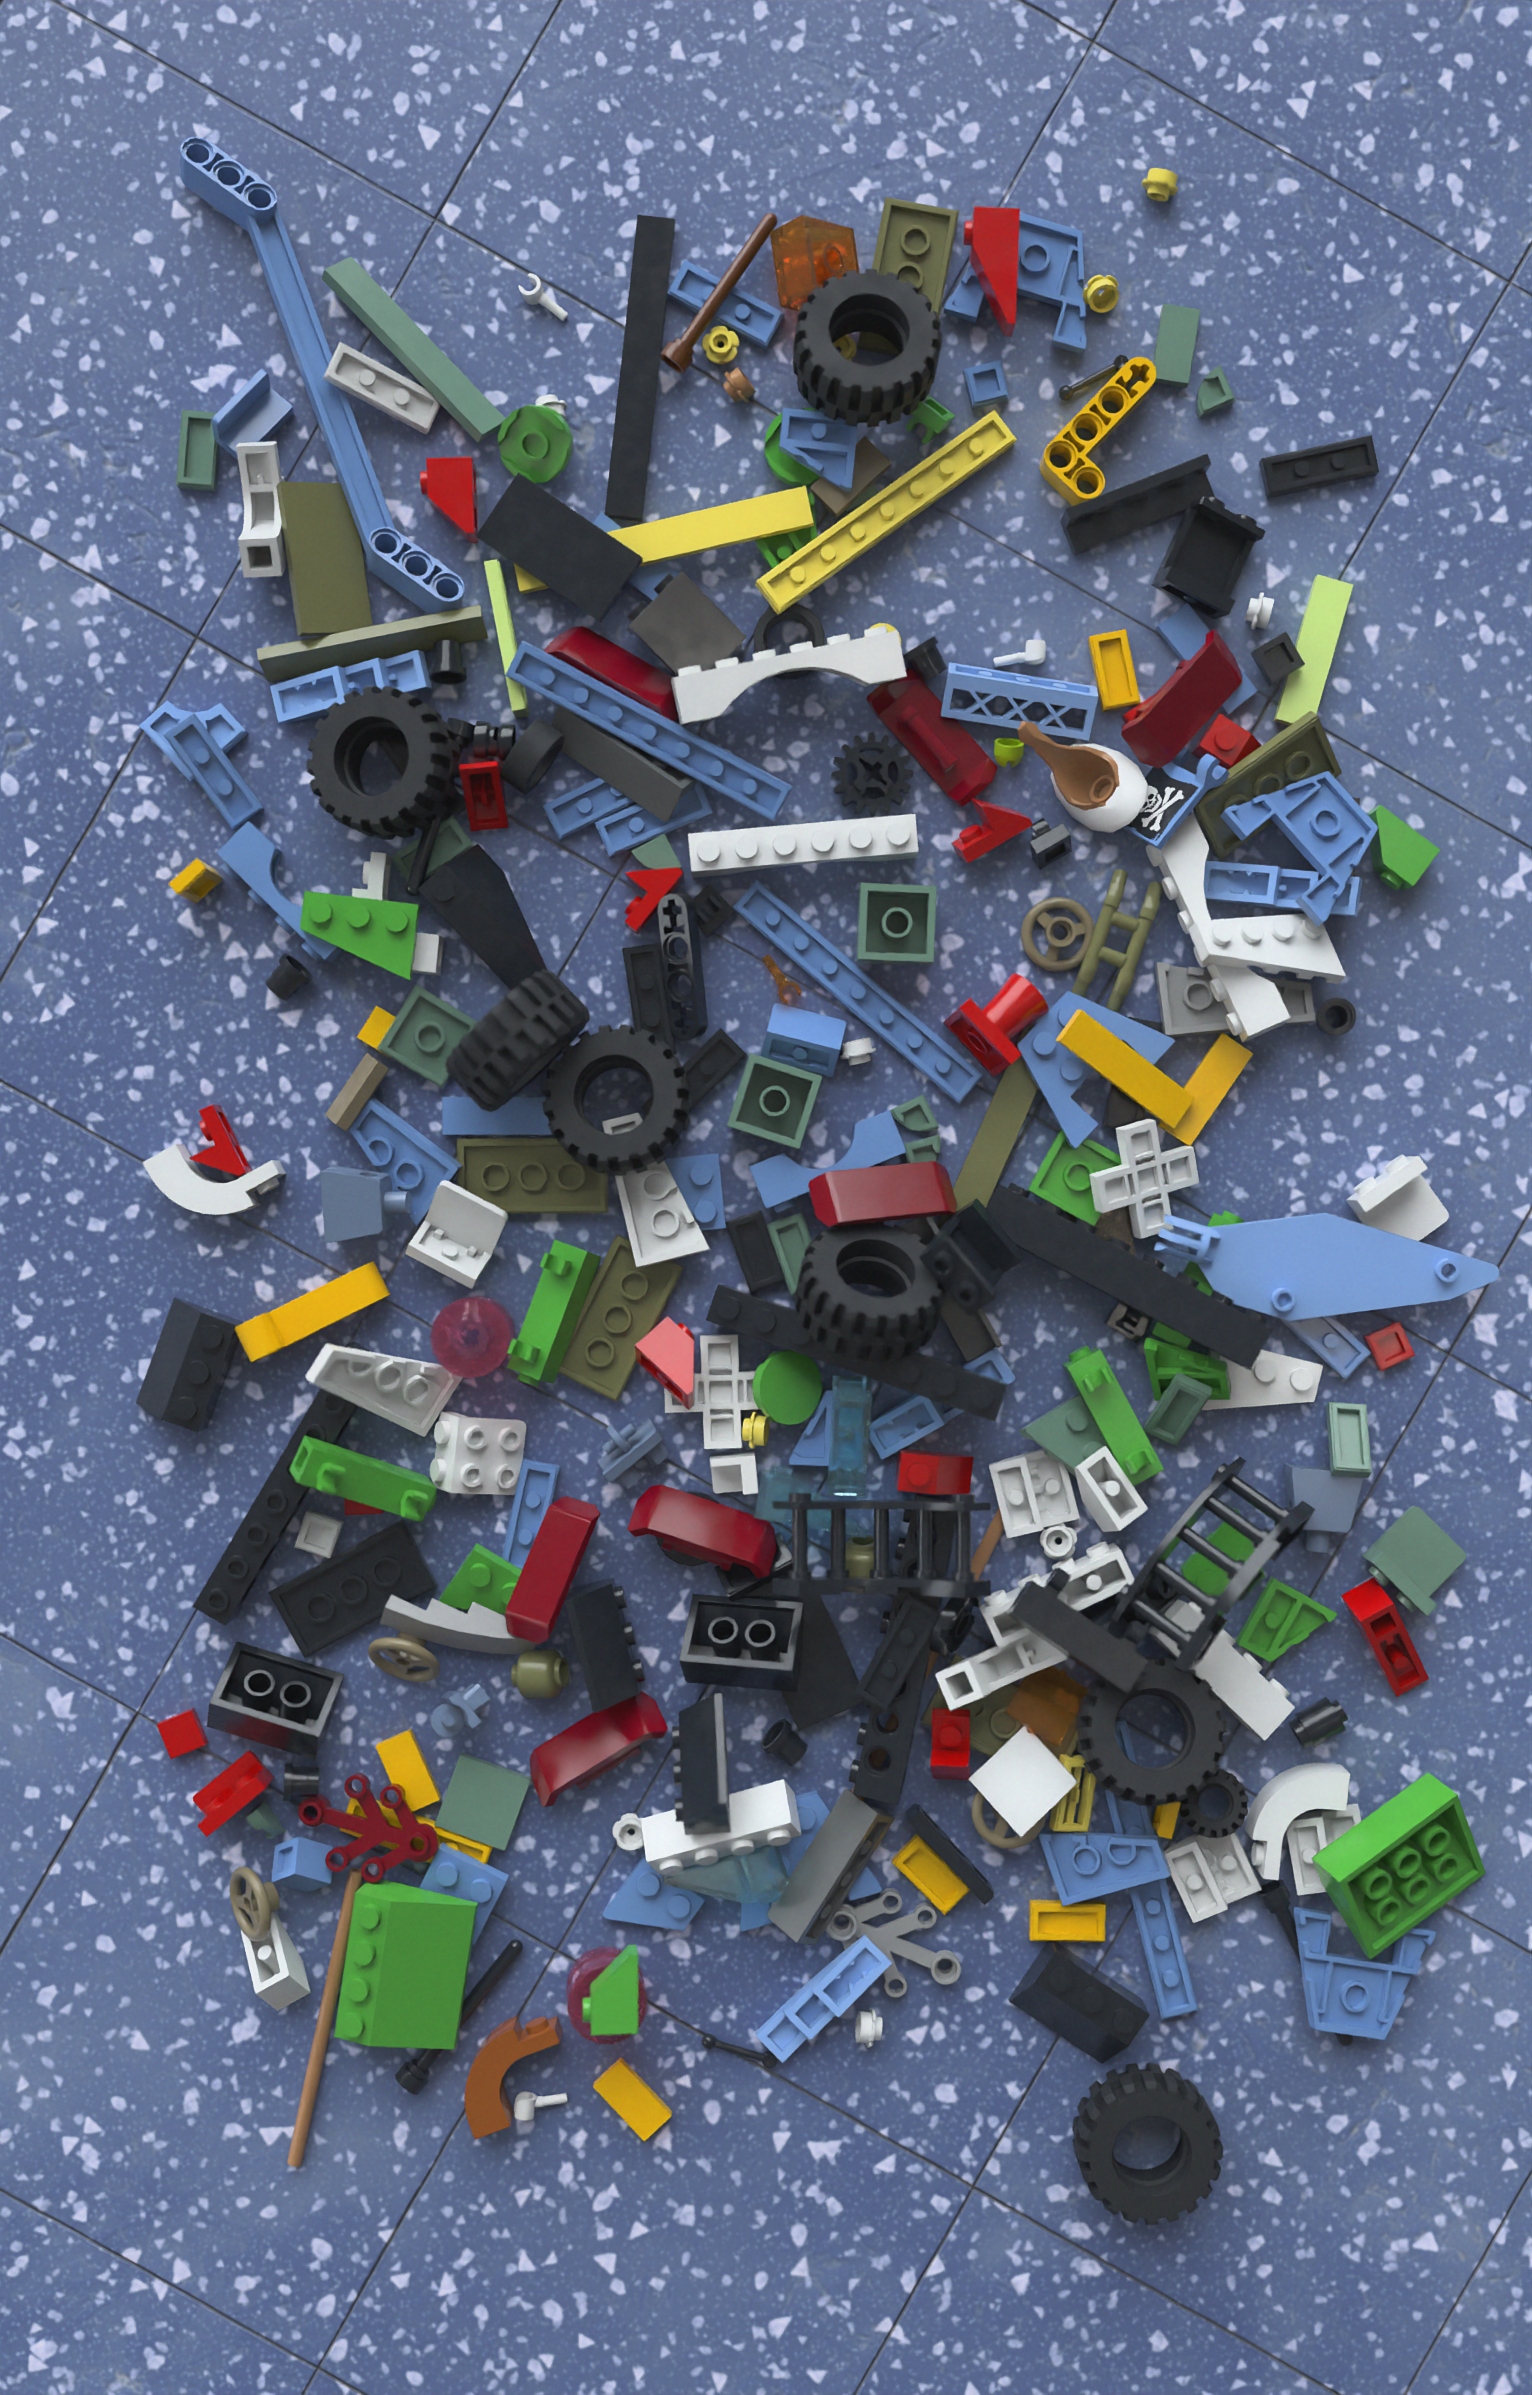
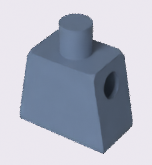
[320,1166,412,1243]
[1284,1464,1364,1553]

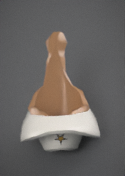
[1018,721,1148,833]

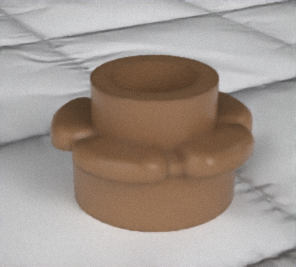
[723,367,756,403]

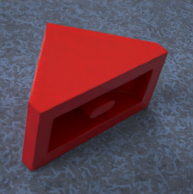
[459,761,508,831]

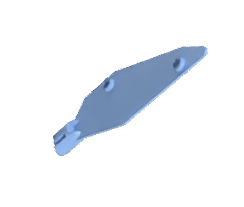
[1154,1213,1500,1321]

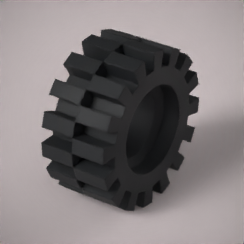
[1179,1769,1249,1838]

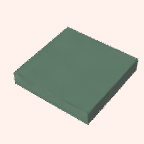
[377,984,477,1088]
[434,1752,531,1851]

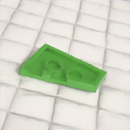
[300,891,420,982]

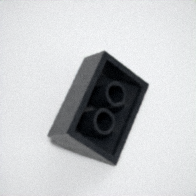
[136,1297,245,1433]
[565,1577,646,1713]
[679,1594,804,1692]
[207,1641,344,1760]
[672,1693,731,1835]
[1009,1941,1150,2064]

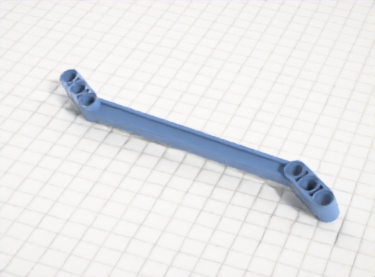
[180,137,465,614]

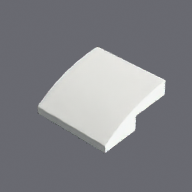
[989,1448,1080,1539]
[969,1724,1078,1837]
[1286,1803,1361,1895]
[1164,1831,1262,1923]

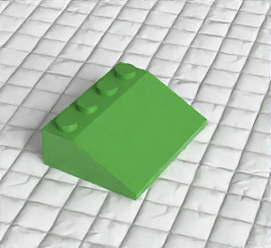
[1312,1772,1486,1960]
[334,1879,478,2049]

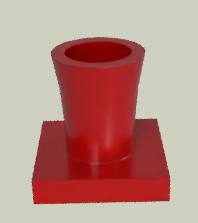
[943,973,1049,1077]

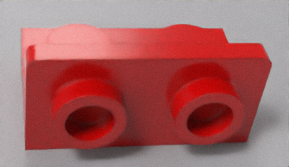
[193,1750,274,1837]

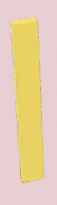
[755,410,1017,615]
[514,486,814,594]

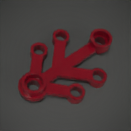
[298,1773,439,1883]

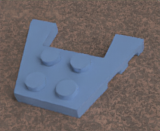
[943,213,1087,355]
[1220,771,1378,927]
[1016,991,1175,1150]
[740,1790,882,1932]
[1294,1907,1435,2040]

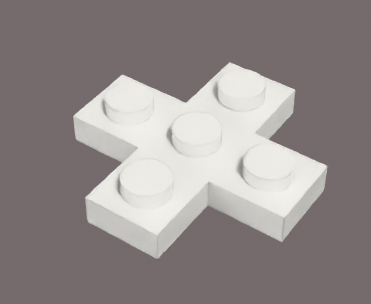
[1089,1119,1199,1239]
[664,1334,760,1449]

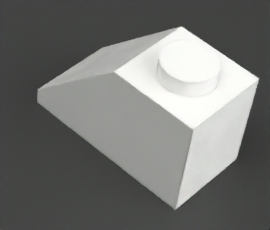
[1075,1446,1148,1532]
[241,1912,311,2011]

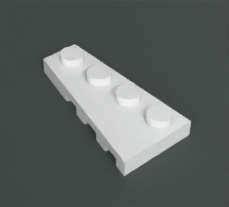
[1188,914,1346,984]
[602,1113,711,1268]
[305,1344,465,1437]

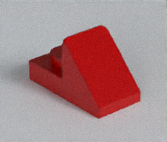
[951,798,1033,863]
[624,867,685,935]
[189,1104,252,1176]
[930,1708,971,1780]

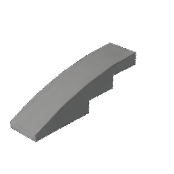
[380,1595,536,1654]

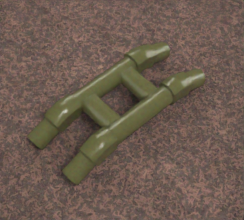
[1071,869,1163,1012]

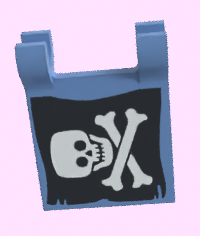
[1122,748,1229,850]

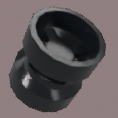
[473,721,516,762]

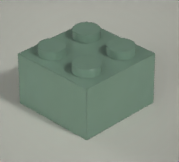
[856,883,937,966]
[727,1053,823,1150]

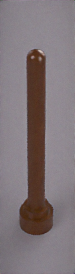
[660,213,778,374]

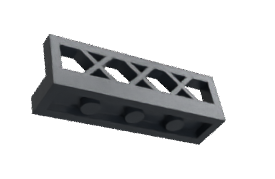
[1060,454,1215,556]

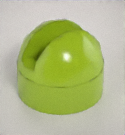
[994,738,1025,767]

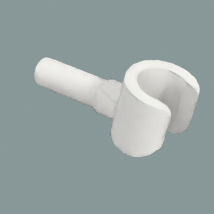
[519,274,568,321]
[994,640,1046,667]
[514,2091,567,2120]

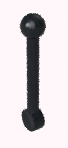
[1058,355,1129,401]
[702,2034,777,2068]

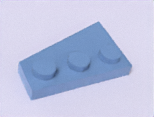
[349,1097,463,1226]
[1038,1830,1171,1906]

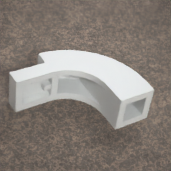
[236,441,287,578]
[352,852,444,976]
[142,1144,286,1215]
[935,1633,1069,1710]
[1245,1763,1350,1880]

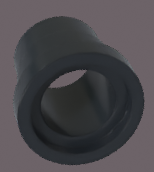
[903,636,948,683]
[429,640,467,685]
[265,953,313,1001]
[1315,998,1356,1036]
[761,1719,808,1766]
[283,1762,319,1801]

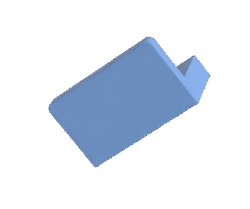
[211,369,294,460]
[761,1003,846,1077]

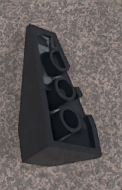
[417,844,548,991]

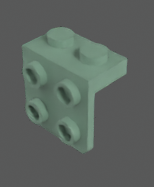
[1362,1506,1466,1616]

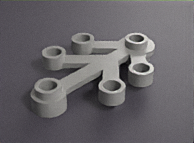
[825,1888,961,1998]

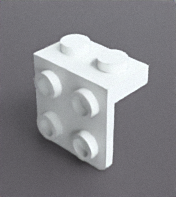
[1346,1155,1449,1241]
[405,1180,508,1289]
[430,1411,526,1495]

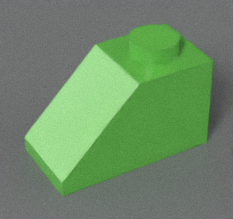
[1367,805,1440,891]
[583,1945,638,2035]

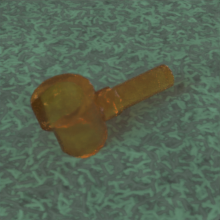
[762,954,801,1004]

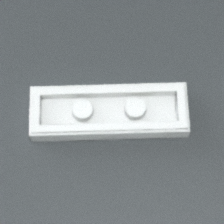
[323,342,441,434]

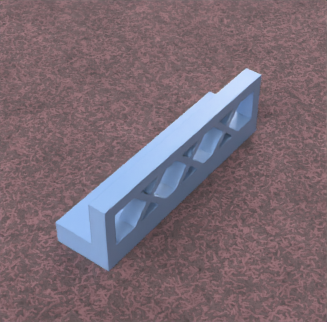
[940,662,1098,741]

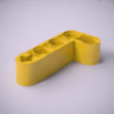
[1039,357,1157,506]
[234,1261,390,1363]

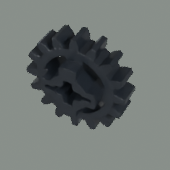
[831,733,913,817]

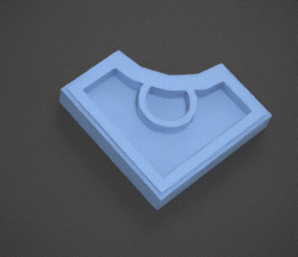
[140,701,248,783]

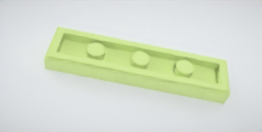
[484,559,530,718]
[1273,574,1353,726]

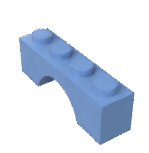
[217,821,344,963]
[749,1110,906,1213]

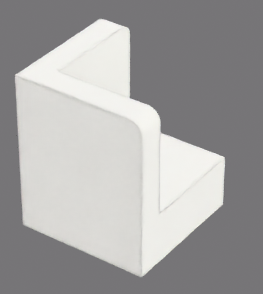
[710,1451,758,1495]

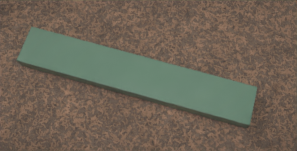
[321,256,506,443]

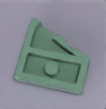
[1018,1395,1109,1478]

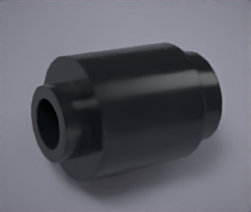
[1288,1697,1348,1749]

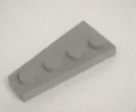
[1154,962,1315,1037]

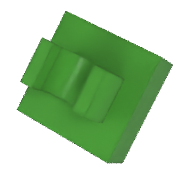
[906,395,955,444]

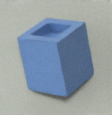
[271,1836,334,1892]

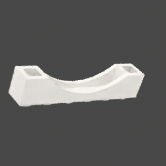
[671,626,907,726]
[688,814,919,878]
[1146,814,1291,1043]

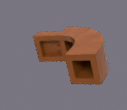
[465,2016,563,2140]

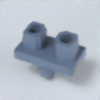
[598,1419,669,1489]
[430,1683,492,1738]

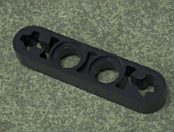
[658,892,708,1041]

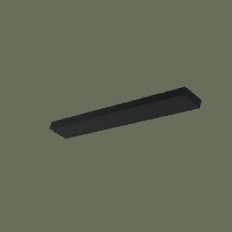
[605,215,675,522]

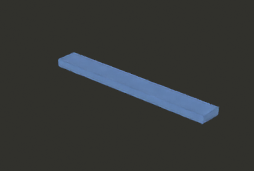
[505,641,793,821]
[732,880,984,1104]
[1104,1718,1198,2020]

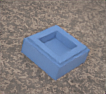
[963,360,1009,410]

